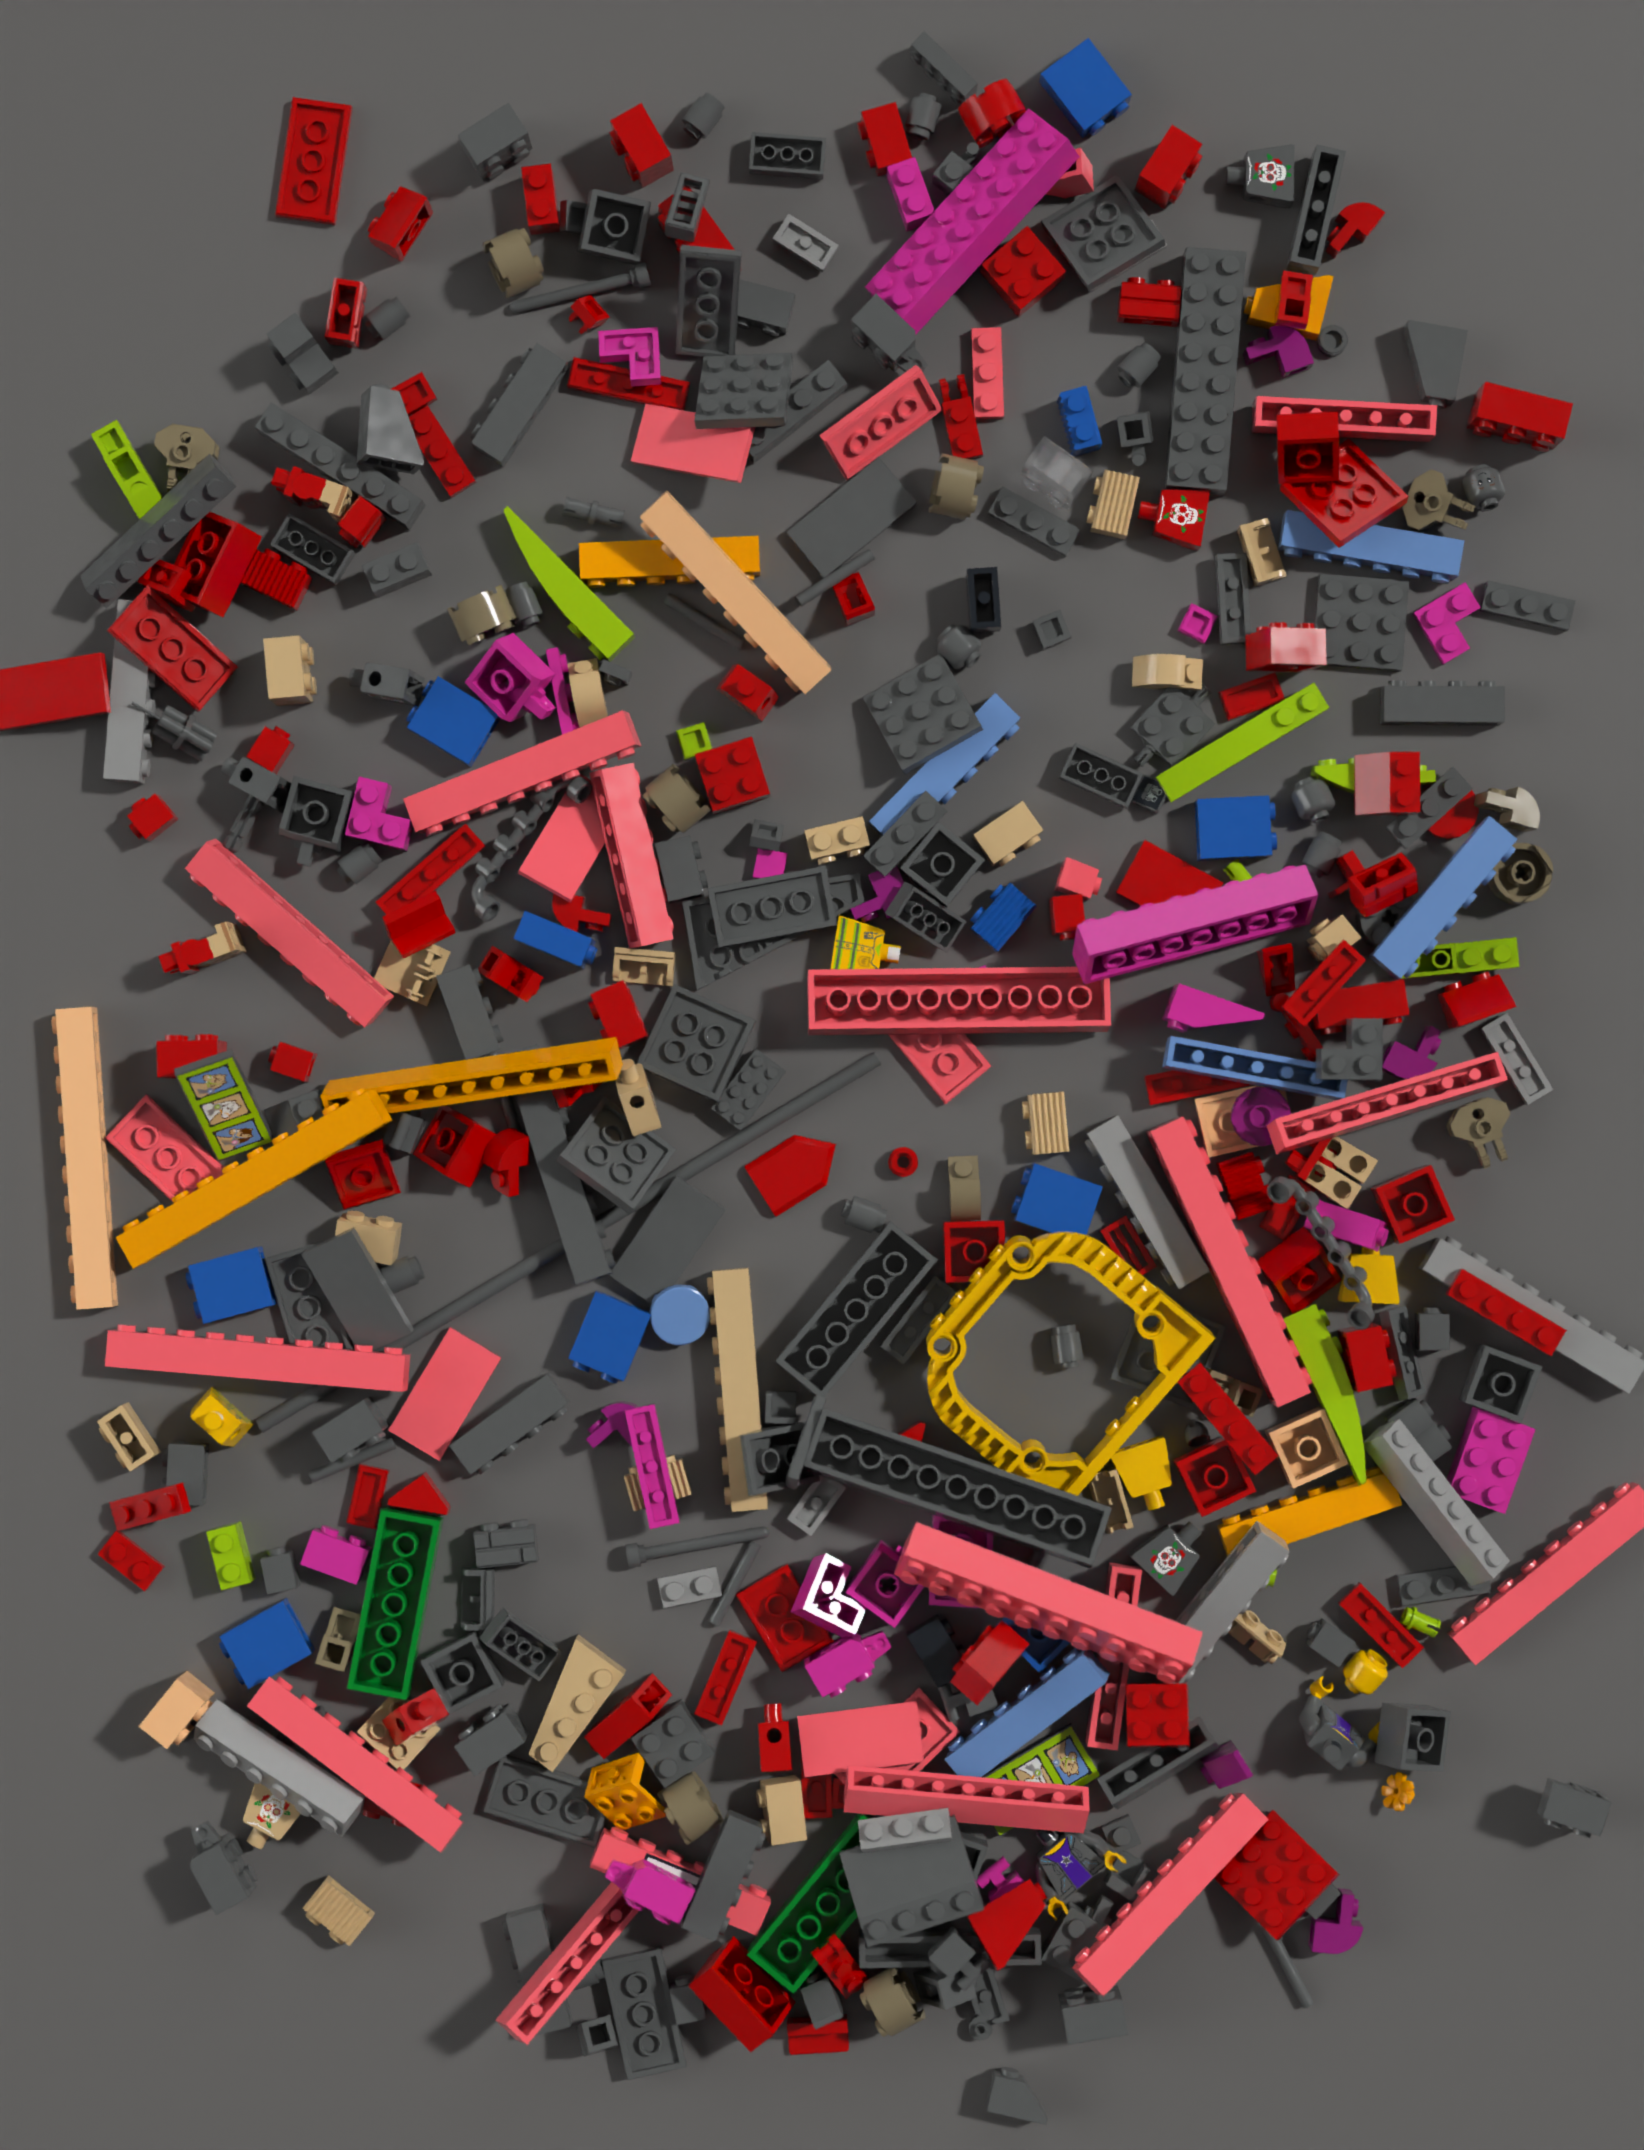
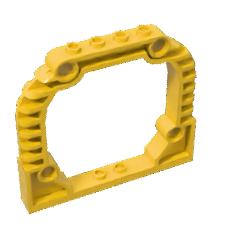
[926,1231,1215,1496]

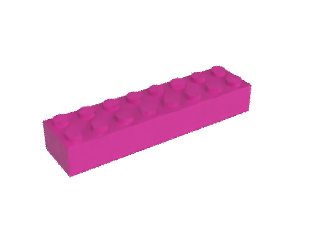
[865,108,1080,335]
[1072,864,1318,984]

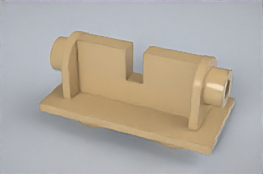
[1228,1610,1286,1664]

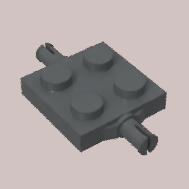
[1130,684,1215,767]

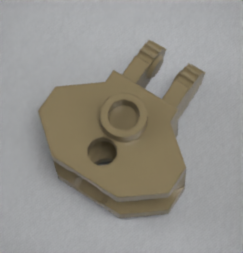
[154,424,220,492]
[1403,469,1476,532]
[1445,1097,1510,1169]

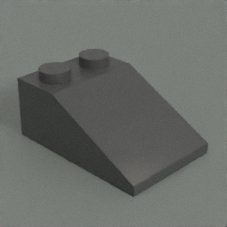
[740,1422,820,1496]

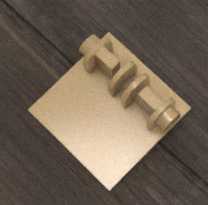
[374,941,451,1006]
[356,1697,440,1770]

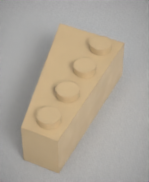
[528,1634,626,1772]

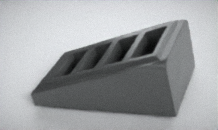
[665,172,710,242]

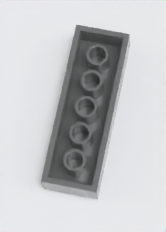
[776,1221,937,1397]

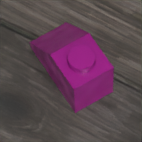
[1200,1740,1253,1789]

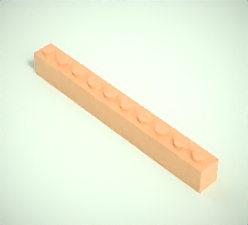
[51,1007,118,1310]

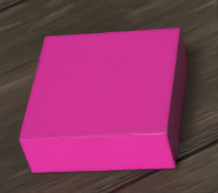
[1178,603,1218,644]
[753,848,788,879]

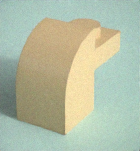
[1132,654,1203,690]
[568,658,608,728]

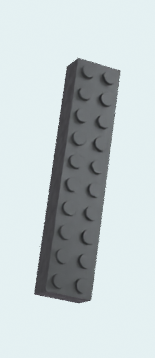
[803,1408,1112,1569]

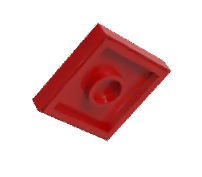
[325,1139,401,1210]

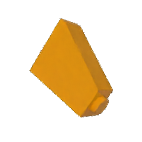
[1243,275,1334,341]

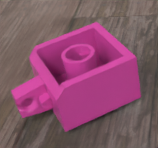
[465,633,556,722]
[845,1540,925,1628]
[804,1631,891,1698]
[605,1859,696,1925]

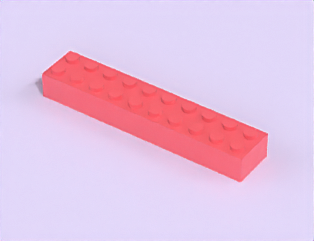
[807,967,1111,1035]
[1146,1116,1312,1407]
[894,1522,1203,1683]

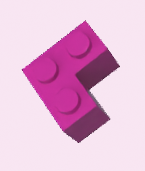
[345,776,413,851]
[791,1554,866,1638]

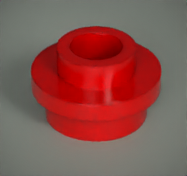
[888,1147,918,1177]

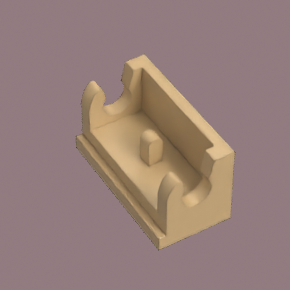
[1237,518,1287,587]
[612,947,676,986]
[1088,1467,1134,1534]

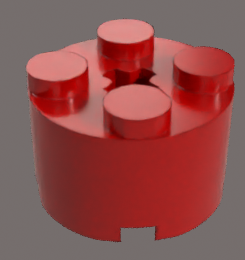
[958,79,1027,148]

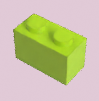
[206,1521,256,1590]

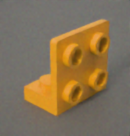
[584,1753,666,1830]

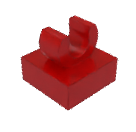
[568,295,610,334]

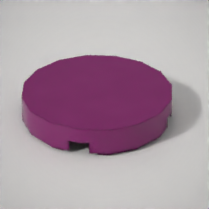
[1230,1087,1291,1146]

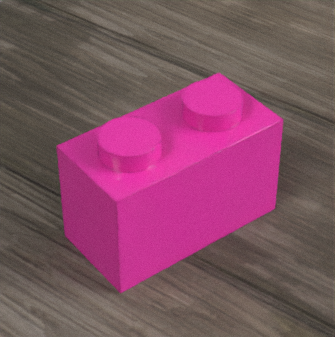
[886,157,935,232]
[300,1525,372,1585]

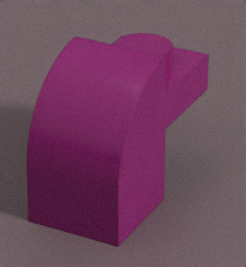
[1243,326,1314,378]
[850,865,904,923]
[1382,1025,1442,1080]
[586,1401,639,1448]
[1308,1888,1363,1954]

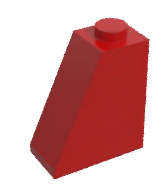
[584,1673,672,1759]
[966,1879,1047,1971]

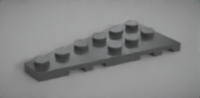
[682,872,865,990]

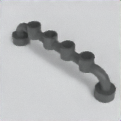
[471,777,592,922]
[1267,1176,1375,1330]

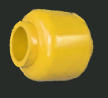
[1343,1649,1388,1695]

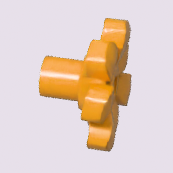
[1381,1772,1415,1812]

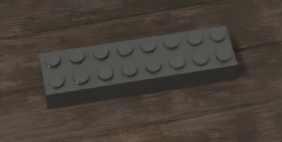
[1164,247,1246,496]

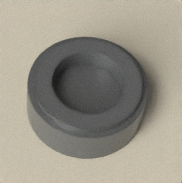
[1317,325,1348,357]

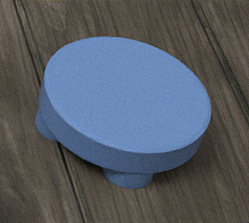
[650,1285,710,1345]

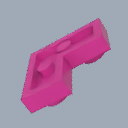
[598,327,661,386]
[1413,582,1481,665]

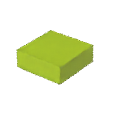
[676,722,712,760]

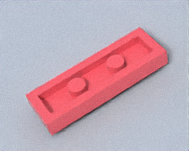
[971,327,1004,419]

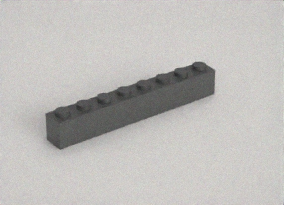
[511,1044,616,1285]

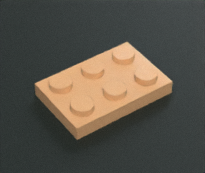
[1194,1085,1288,1157]

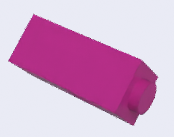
[1304,1200,1388,1252]

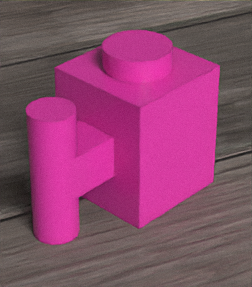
[977,1856,1025,1904]

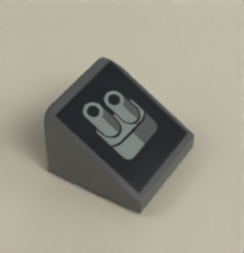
[1131,774,1167,815]

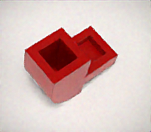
[478,945,543,1003]

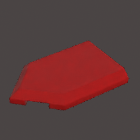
[744,1135,836,1217]

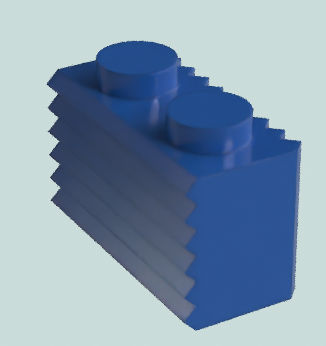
[1057,386,1103,457]
[970,883,1037,952]

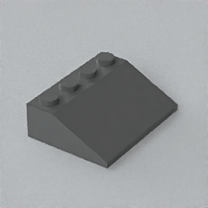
[839,1815,984,1947]

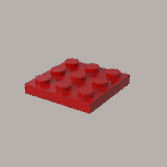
[1280,438,1408,548]
[1214,1810,1340,1941]

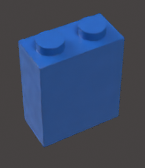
[1039,38,1132,138]
[406,676,501,767]
[1194,795,1277,861]
[513,911,598,969]
[1011,1163,1103,1235]
[186,1246,277,1324]
[568,1290,651,1384]
[219,1598,316,1689]

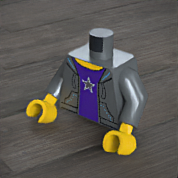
[1299,1676,1380,1770]
[1035,1830,1126,1921]

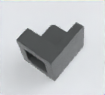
[765,1390,796,1424]
[1104,1851,1150,1901]

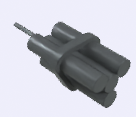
[132,702,218,761]

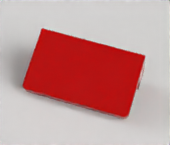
[137,559,195,612]
[1327,850,1365,899]
[382,891,456,958]
[787,2014,849,2055]

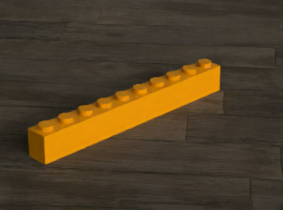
[321,1037,623,1114]
[115,1088,392,1269]

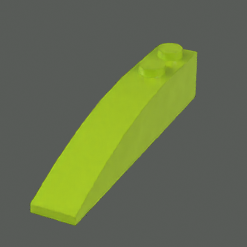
[503,506,635,662]
[1156,683,1329,803]
[1284,1304,1366,1486]

